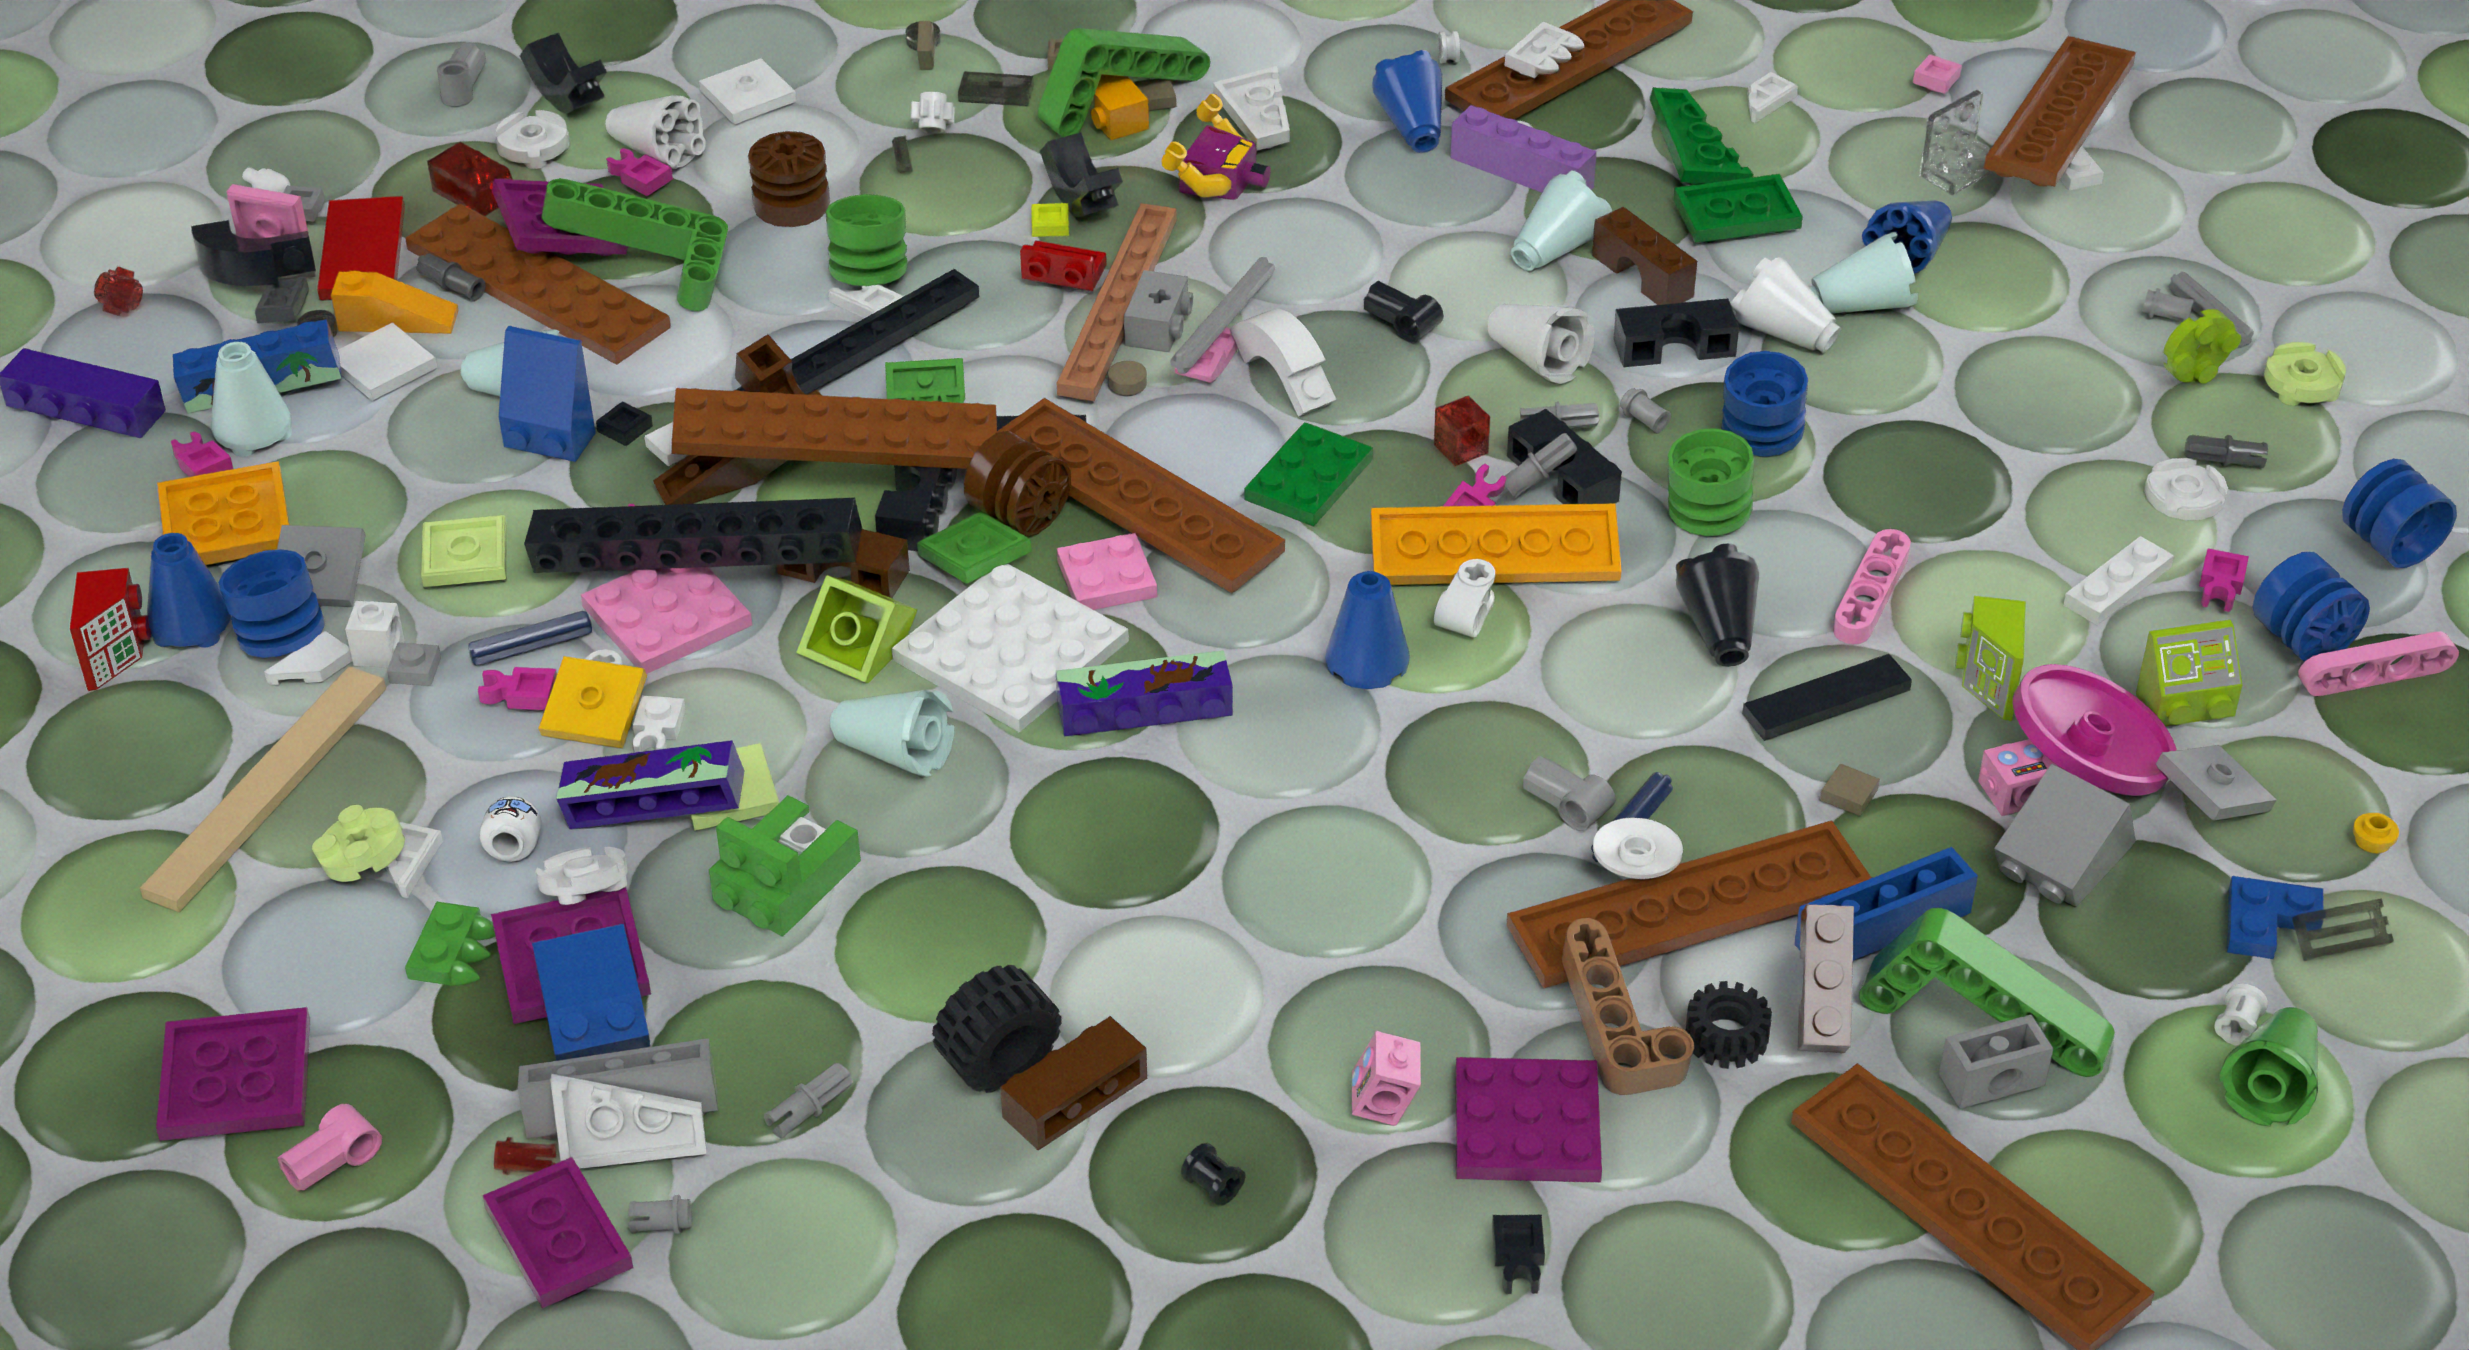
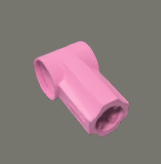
[277,1104,382,1192]

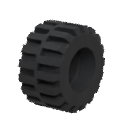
[932,965,1062,1093]

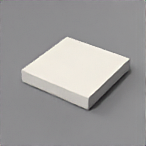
[338,323,437,401]

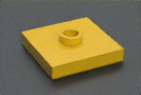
[538,656,647,749]

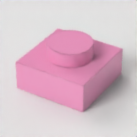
[1913,54,1962,94]

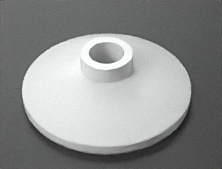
[1593,818,1683,879]

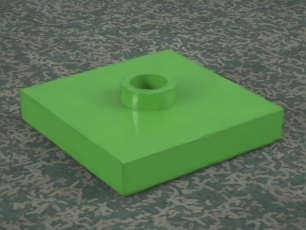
[917,511,1032,584]

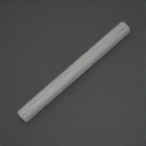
[1170,257,1275,374]

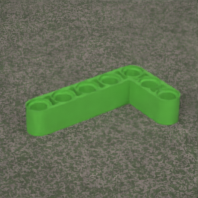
[1037,28,1211,137]
[542,178,728,311]
[1859,908,2115,1077]

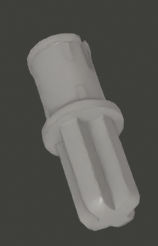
[1520,402,1599,428]
[1505,433,1577,498]
[764,1063,853,1139]

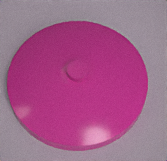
[2013,664,2177,796]

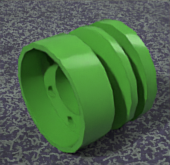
[826,194,908,286]
[1668,428,1754,536]

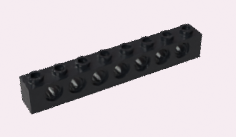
[524,498,862,573]

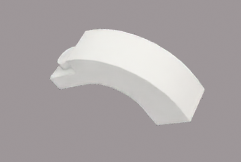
[1230,309,1336,417]

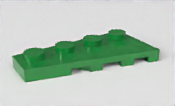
[1649,87,1754,185]

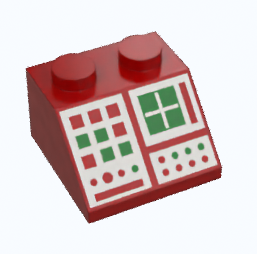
[70,568,151,691]

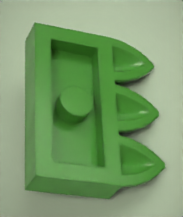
[885,358,966,403]
[405,901,496,986]

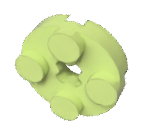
[2264,342,2346,406]
[312,805,405,882]

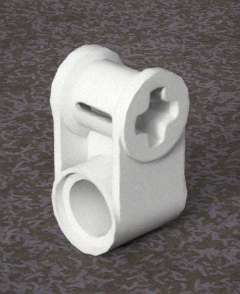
[1434,559,1495,638]

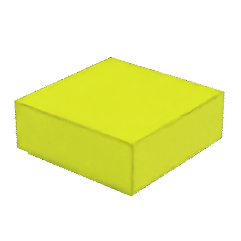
[1031,203,1069,237]

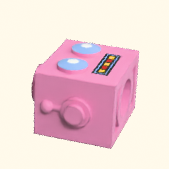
[1978,739,2061,816]
[1352,1031,1421,1126]

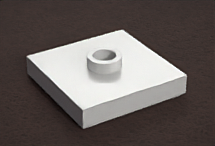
[699,58,796,125]

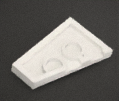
[1213,66,1290,151]
[550,1074,707,1169]

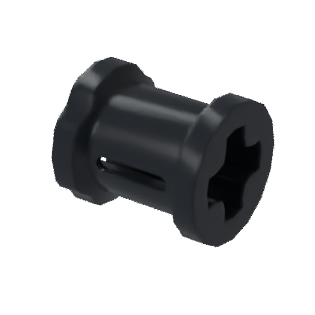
[1181,1143,1246,1205]

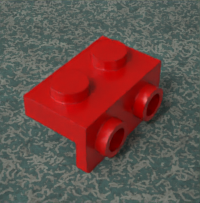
[1020,240,1107,291]

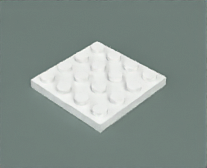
[892,564,1129,732]

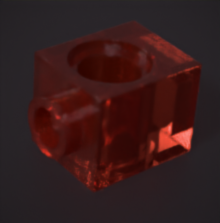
[1434,395,1490,467]

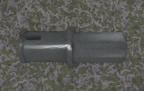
[416,253,486,301]
[2184,435,2268,468]

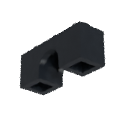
[1613,298,1739,368]
[1507,409,1622,504]
[875,465,957,551]

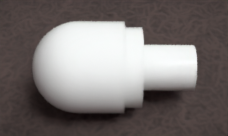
[242,167,291,193]

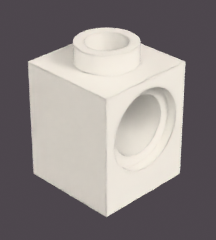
[345,601,405,668]

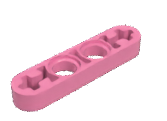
[1833,529,1911,644]
[2298,631,2459,696]

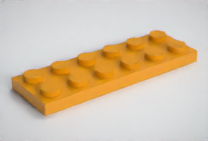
[1371,503,1622,585]

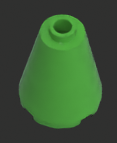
[2220,1007,2318,1126]

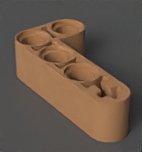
[1562,918,1694,1095]

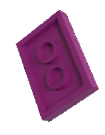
[482,1157,633,1308]

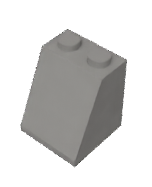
[1994,764,2136,907]

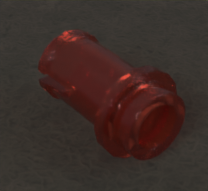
[494,1137,557,1175]

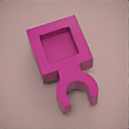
[606,148,673,196]
[171,431,234,477]
[1443,464,1506,506]
[2199,548,2249,612]
[478,667,557,710]

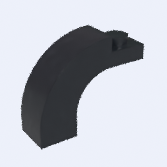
[520,32,607,113]
[1040,132,1123,217]
[191,220,316,286]

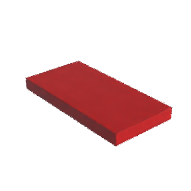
[317,196,405,300]

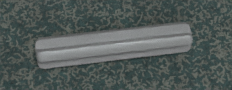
[2169,272,2254,348]

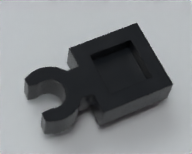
[1492,1214,1545,1294]

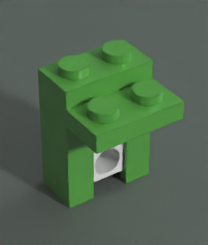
[709,795,861,937]

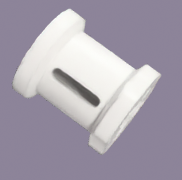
[2214,984,2268,1046]

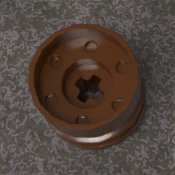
[748,131,830,227]
[964,431,1071,536]

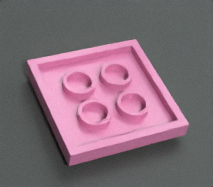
[581,567,752,674]

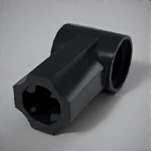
[1364,281,1444,343]

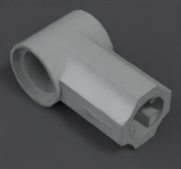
[437,42,486,106]
[1523,756,1616,831]

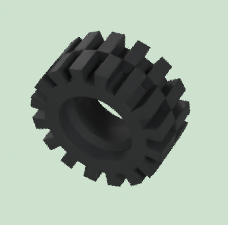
[1685,981,1772,1069]

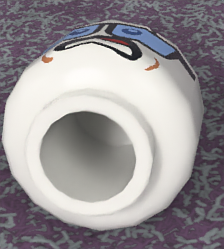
[479,796,542,862]

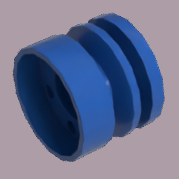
[1722,351,1808,457]
[2342,458,2457,568]
[218,549,325,658]
[2252,552,2370,662]

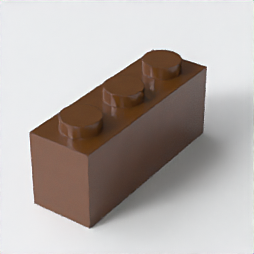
[1000,1016,1148,1151]

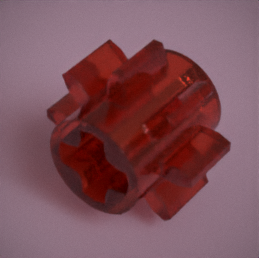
[94,266,143,316]

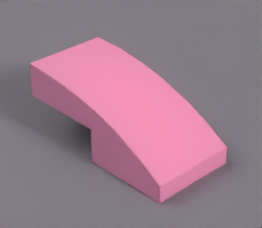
[1175,327,1238,383]

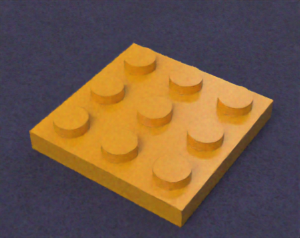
[157,461,290,565]

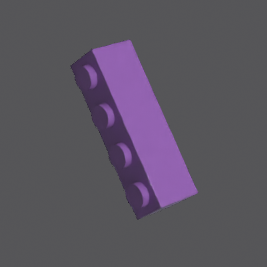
[1451,105,1597,193]

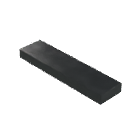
[1742,654,1912,741]

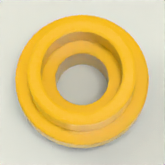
[2353,813,2399,854]

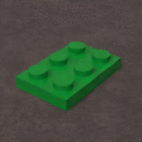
[1673,174,1803,243]
[1244,422,1373,527]

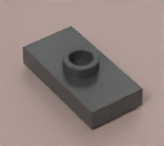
[255,277,309,324]

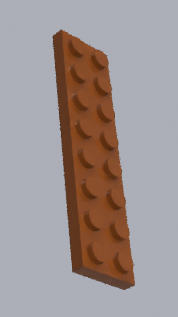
[1445,0,1693,120]
[1984,36,2136,187]
[405,203,671,365]
[671,388,997,469]
[997,398,1285,593]
[1507,820,1872,988]
[1791,1063,2155,1350]

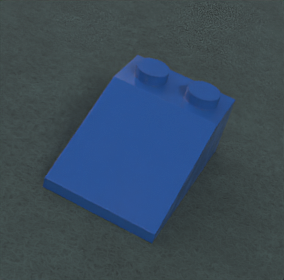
[498,326,596,462]
[532,924,650,1061]

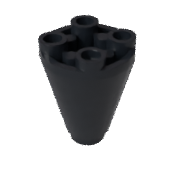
[1675,543,1759,667]

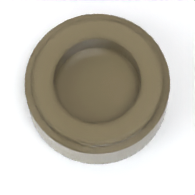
[1108,361,1147,396]

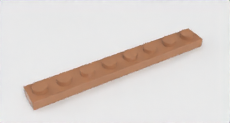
[1057,203,1177,401]

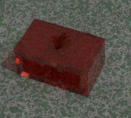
[427,142,512,216]

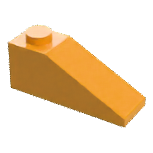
[1091,74,1149,141]
[331,271,459,334]

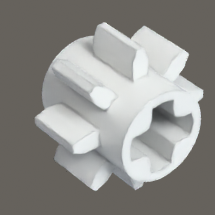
[911,92,955,134]

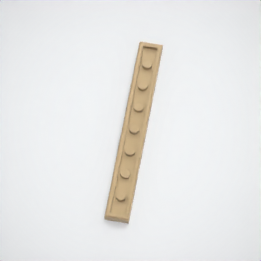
[140,666,386,912]

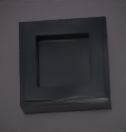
[596,401,653,446]

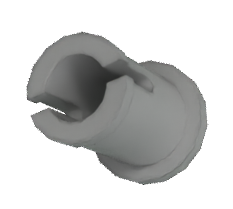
[2142,288,2194,322]
[1620,388,1671,433]
[629,1195,692,1234]

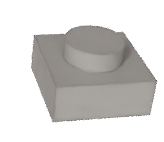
[283,185,325,221]
[387,643,441,686]

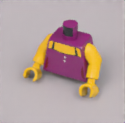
[1161,94,1271,200]

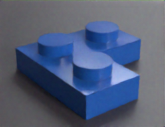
[2227,876,2323,959]

